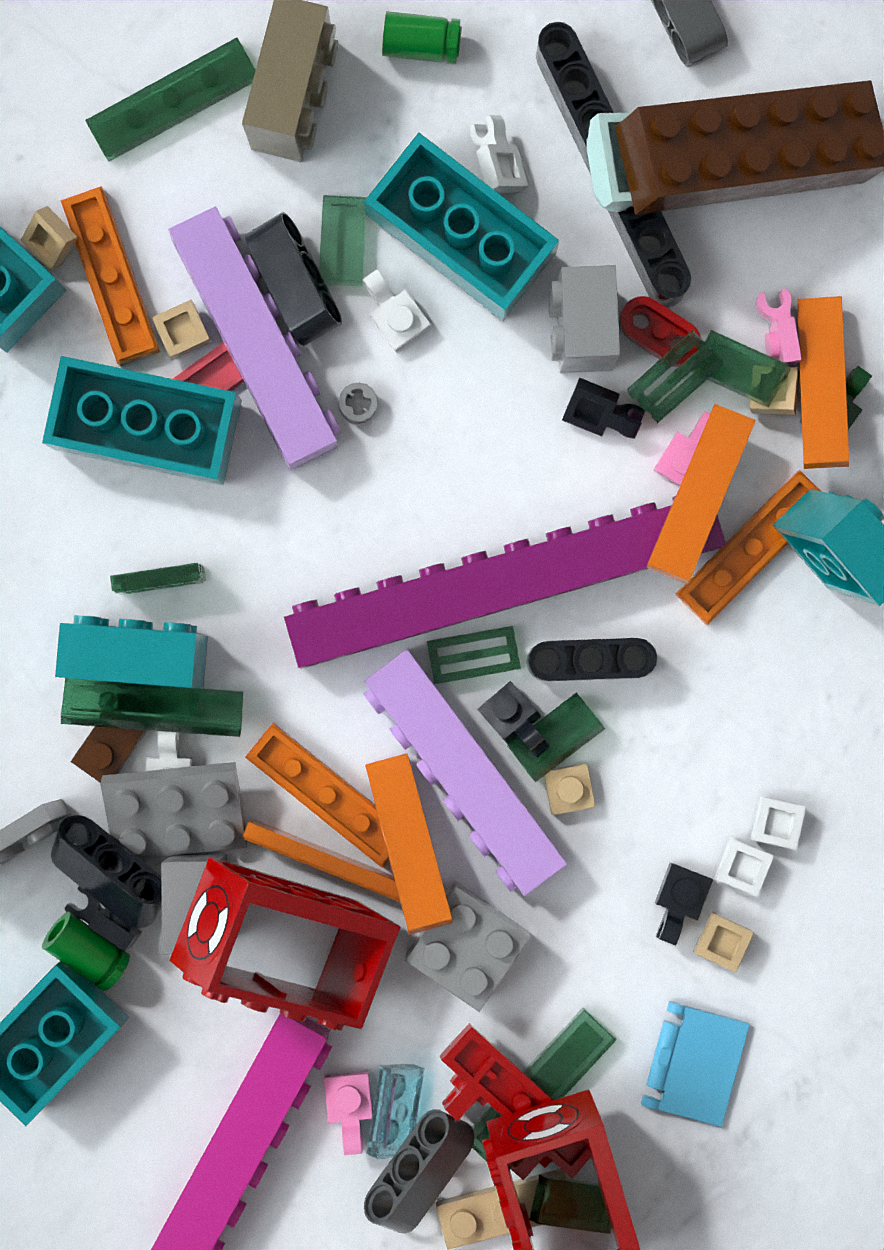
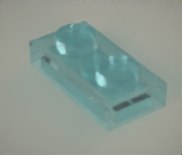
[367,1064,425,1159]

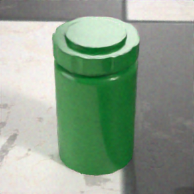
[382,11,462,64]
[42,912,130,991]

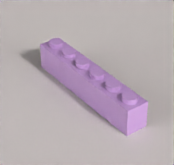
[168,206,340,471]
[363,649,567,897]

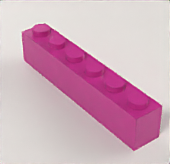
[151,1014,333,1250]

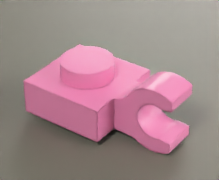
[755,289,802,367]
[653,411,710,486]
[324,1071,373,1155]

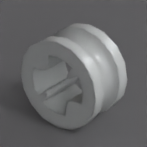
[338,382,378,424]

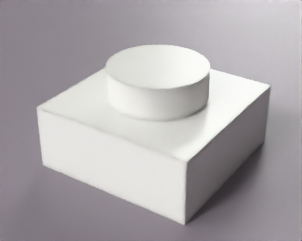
[750,796,806,850]
[714,838,774,897]

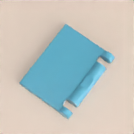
[641,1001,750,1127]

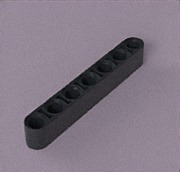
[536,22,691,307]

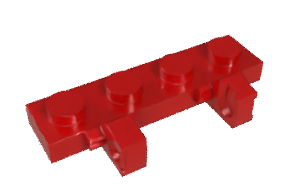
[439,1023,591,1180]

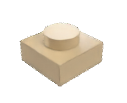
[21,206,77,271]
[152,299,212,360]
[750,366,800,415]
[543,763,595,815]
[693,911,754,973]

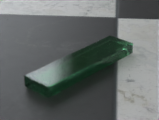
[85,37,255,162]
[61,678,243,737]
[472,1007,617,1162]

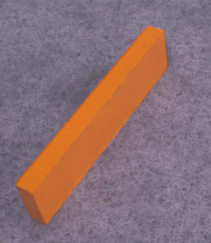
[60,186,161,366]
[797,296,849,469]
[646,404,756,584]
[675,470,821,625]
[245,723,389,868]
[365,753,453,935]
[243,819,400,902]

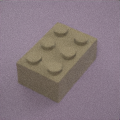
[242,0,338,162]

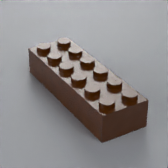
[615,80,884,215]

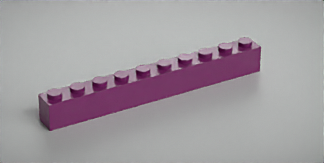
[284,496,726,669]

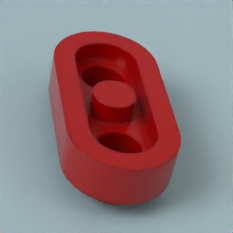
[619,296,701,367]

